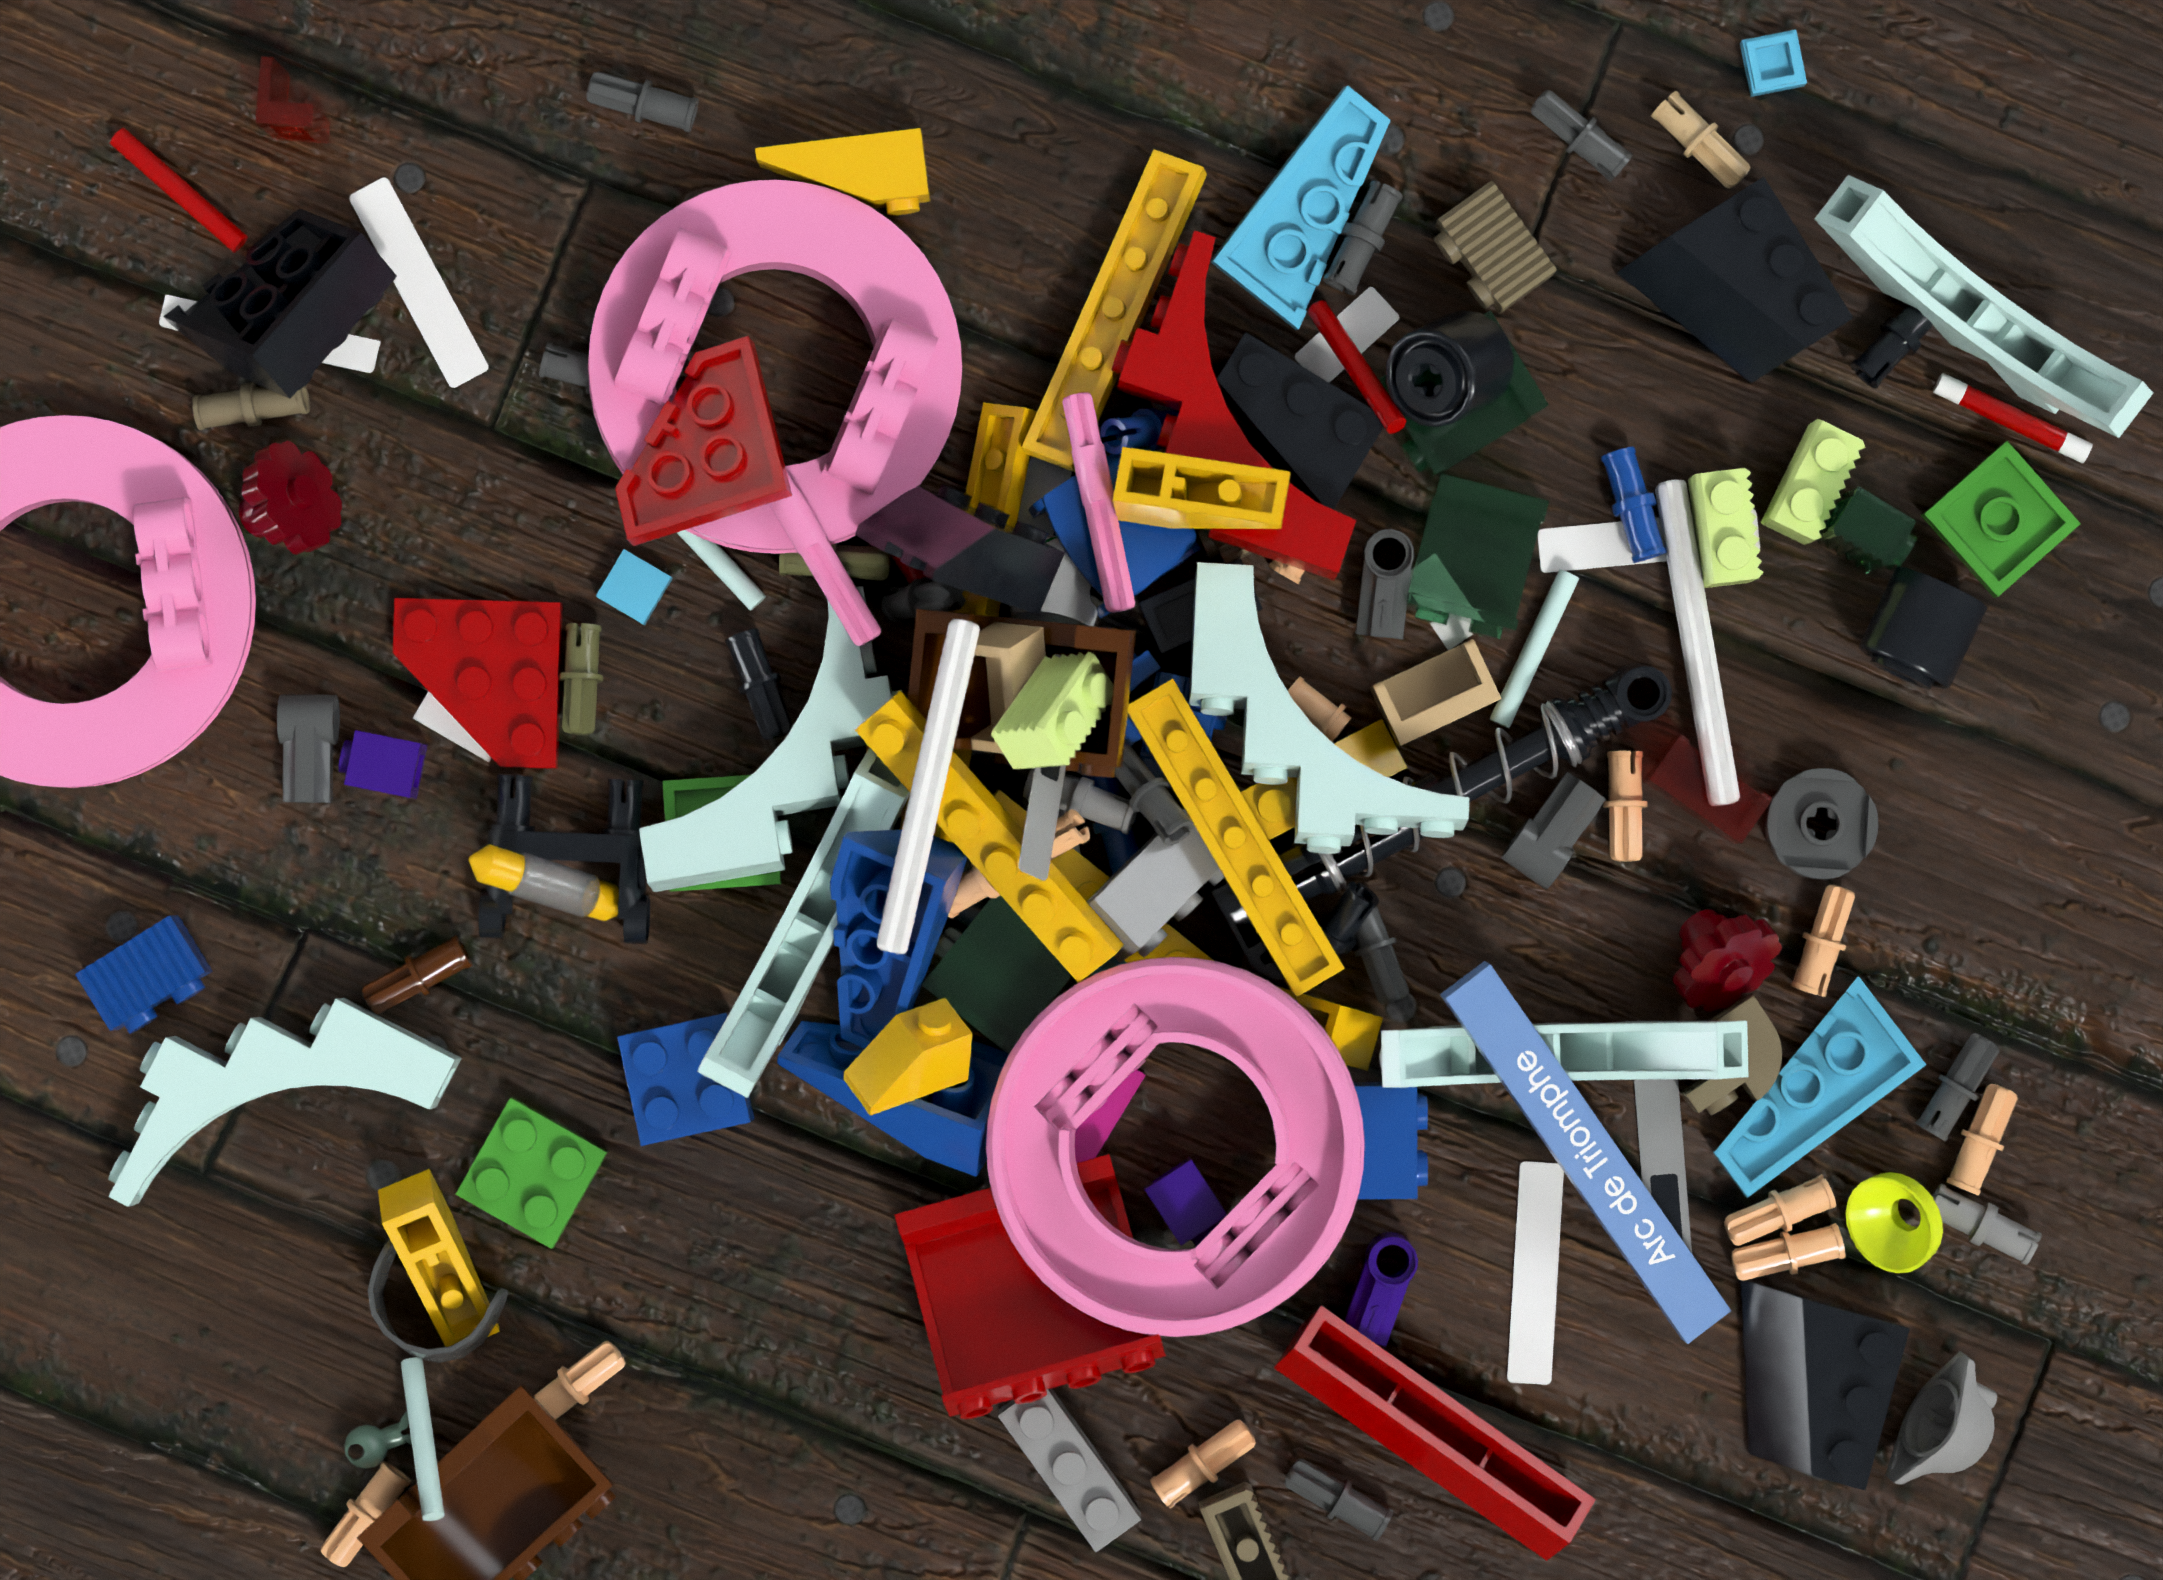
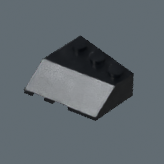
[1616,177,1853,384]
[163,208,397,399]
[1739,1280,1910,1491]

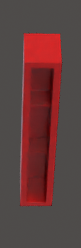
[1274,1305,1596,1561]

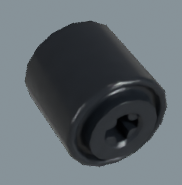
[1386,310,1514,428]
[1859,566,1988,690]

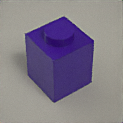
[338,730,428,799]
[1144,1157,1227,1247]

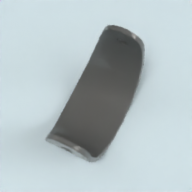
[368,1239,508,1363]

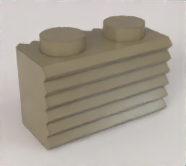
[1434,180,1557,314]
[1199,1482,1291,1580]

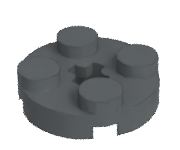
[1764,768,1878,879]

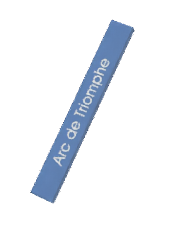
[1440,961,1731,1344]

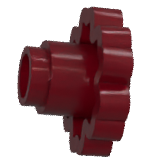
[239,441,342,555]
[1672,909,1782,1012]

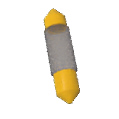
[468,844,619,921]

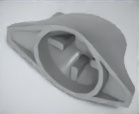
[1885,1351,1997,1485]

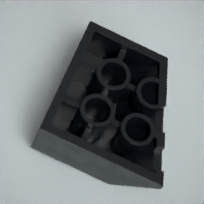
[855,484,1065,615]

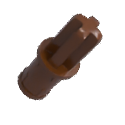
[362,935,473,1014]

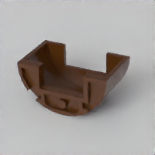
[908,609,1136,777]
[357,1384,616,1580]

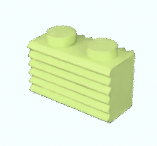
[1761,419,1865,545]
[1688,468,1763,588]
[991,651,1114,769]

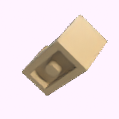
[971,622,1045,754]
[1369,639,1502,747]

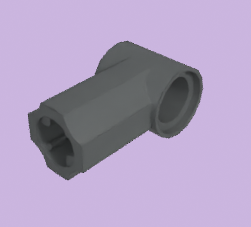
[1355,529,1414,639]
[277,694,340,803]
[1501,772,1606,890]

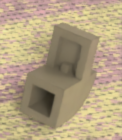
[1680,994,1782,1115]

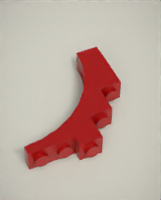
[1111,230,1356,581]

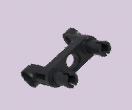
[479,775,650,944]

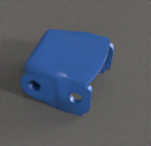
[1028,454,1202,619]

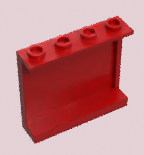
[894,1154,1166,1419]

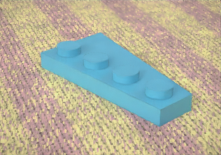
[1210,86,1391,330]
[1713,976,1926,1198]

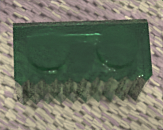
[1818,486,1917,573]

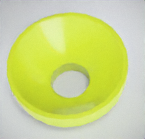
[1846,1172,1943,1273]

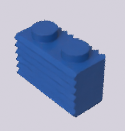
[75,915,213,1034]

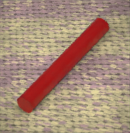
[109,127,248,253]
[1308,300,1406,434]

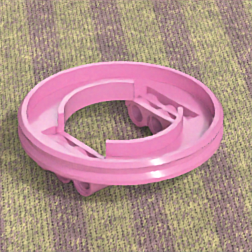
[588,180,962,554]
[0,415,256,788]
[986,957,1365,1337]

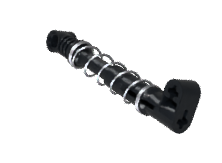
[1210,663,1672,980]

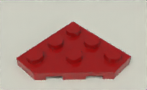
[615,336,793,546]
[393,598,563,769]

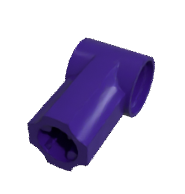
[1343,1232,1418,1347]

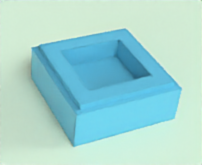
[1740,29,1807,97]
[596,549,673,625]

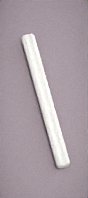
[1655,480,1740,806]
[877,619,980,954]

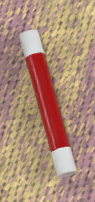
[1933,373,2093,464]

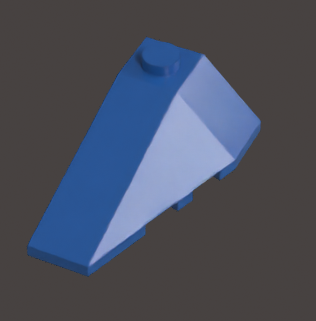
[830,830,967,1049]
[777,1021,1010,1177]

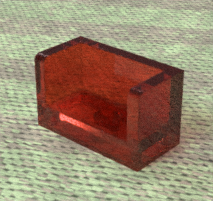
[1642,734,1773,844]

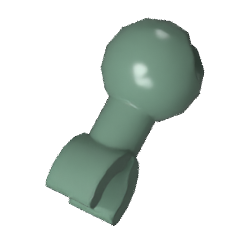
[344,1411,412,1469]

